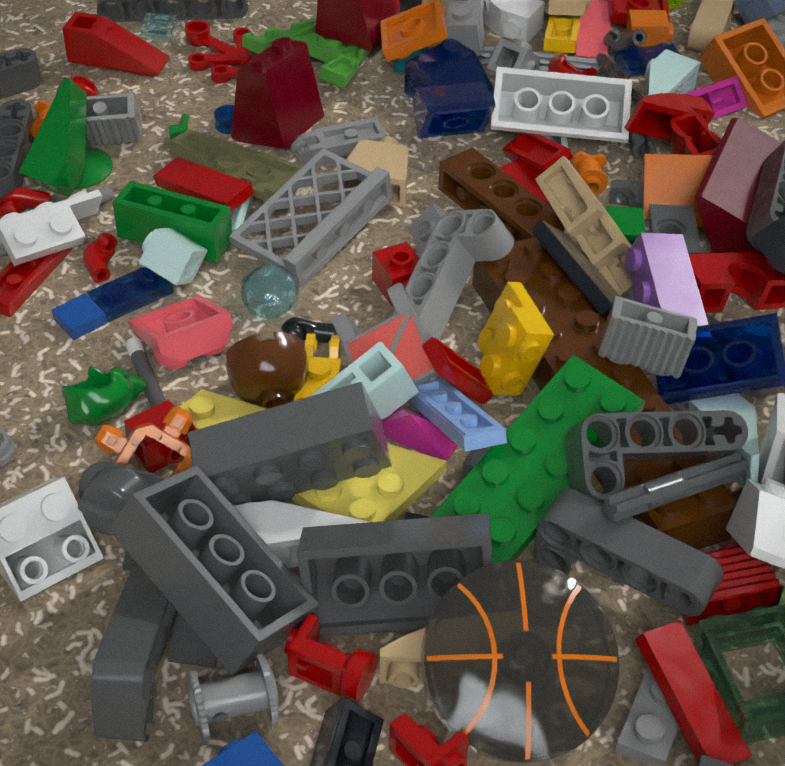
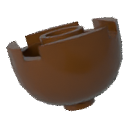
[226,332,308,409]

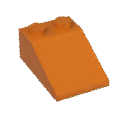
[699,18,785,119]

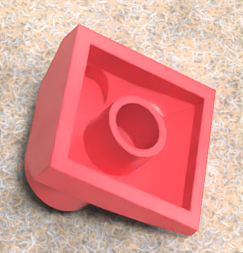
[128,295,234,370]

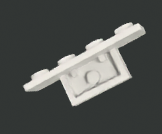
[0,190,103,266]

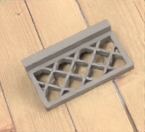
[229,148,392,288]

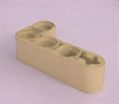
[687,0,736,52]

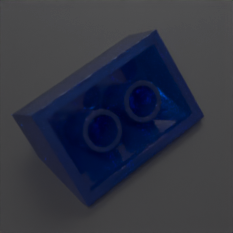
[656,313,785,404]

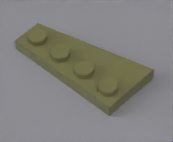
[170,129,303,202]

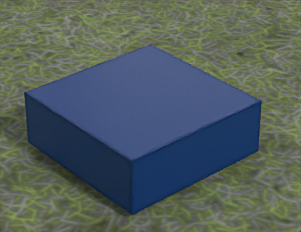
[51,294,107,340]

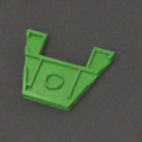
[242,18,370,88]

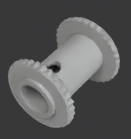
[187,654,279,741]

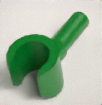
[168,113,189,140]

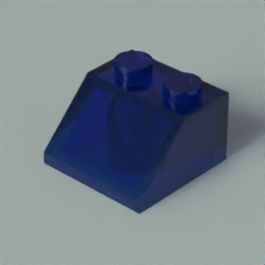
[404,38,494,122]
[412,80,496,138]

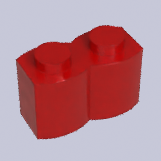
[670,111,721,155]

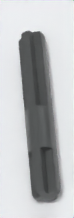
[601,452,748,522]

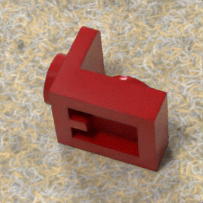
[284,614,349,696]
[389,713,469,766]

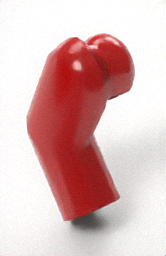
[0,187,50,219]

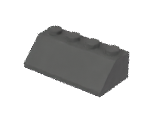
[297,513,497,637]

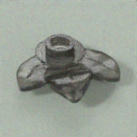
[596,53,643,103]

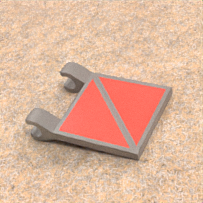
[332,283,438,386]

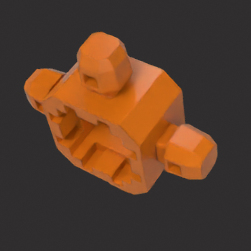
[94,405,193,477]

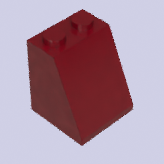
[315,0,397,51]
[231,37,325,149]

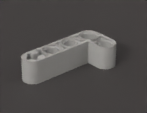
[392,209,514,340]

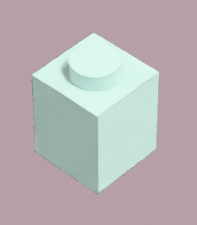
[139,228,208,285]

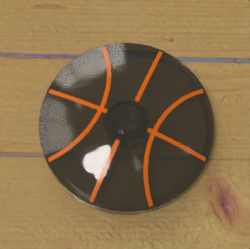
[421,560,619,764]

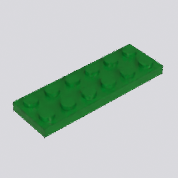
[430,354,644,584]

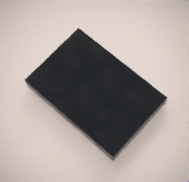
[532,220,621,317]

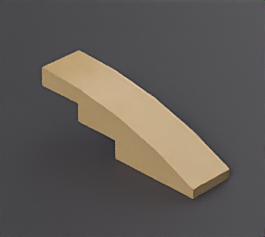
[535,156,633,298]

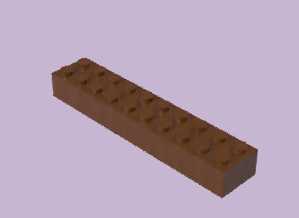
[472,237,737,550]

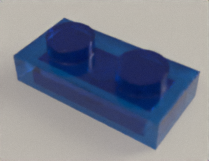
[613,43,681,78]
[86,267,174,323]

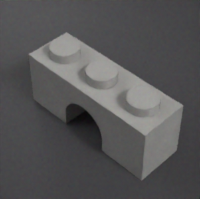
[446,0,491,57]

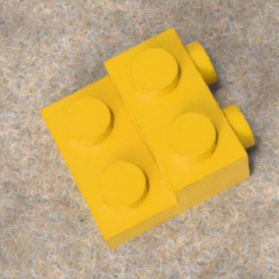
[477,281,554,396]

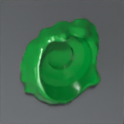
[61,366,147,426]

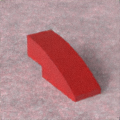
[624,93,716,140]

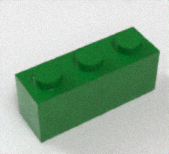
[112,181,232,264]

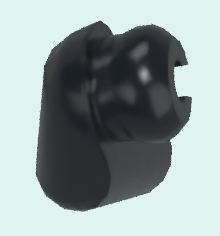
[281,317,337,343]

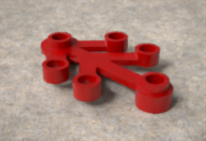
[185,20,258,83]

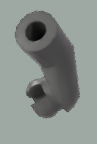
[603,29,647,52]

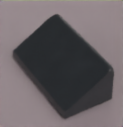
[310,697,384,766]

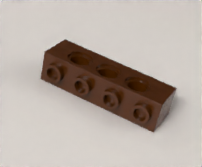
[438,147,565,242]

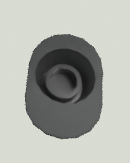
[78,461,165,536]

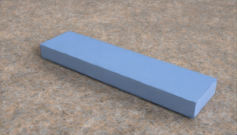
[408,378,507,452]

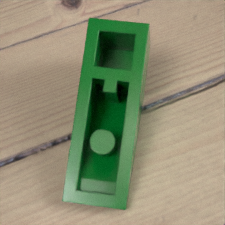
[19,77,87,197]

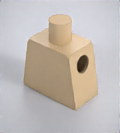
[339,136,409,207]

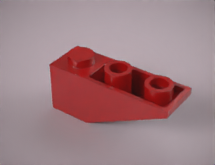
[62,12,169,77]

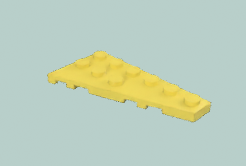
[179,389,448,522]

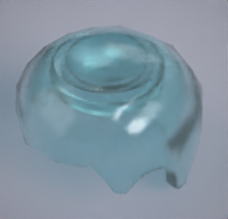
[241,265,300,319]

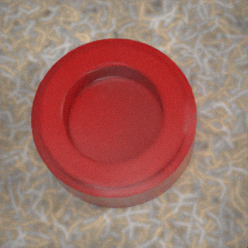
[340,648,378,701]

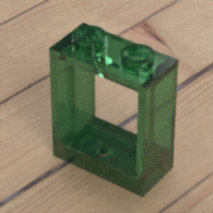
[693,604,785,744]

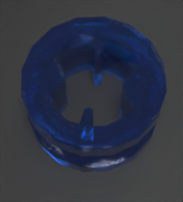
[214,104,234,134]

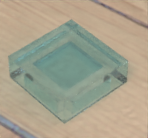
[140,13,178,41]

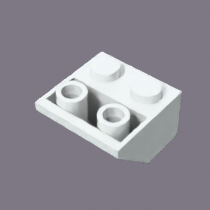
[0,477,104,602]

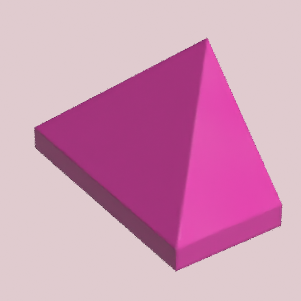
[686,76,748,120]
[382,405,458,461]

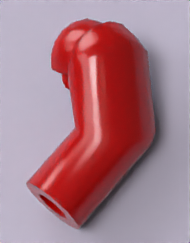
[83,233,117,283]

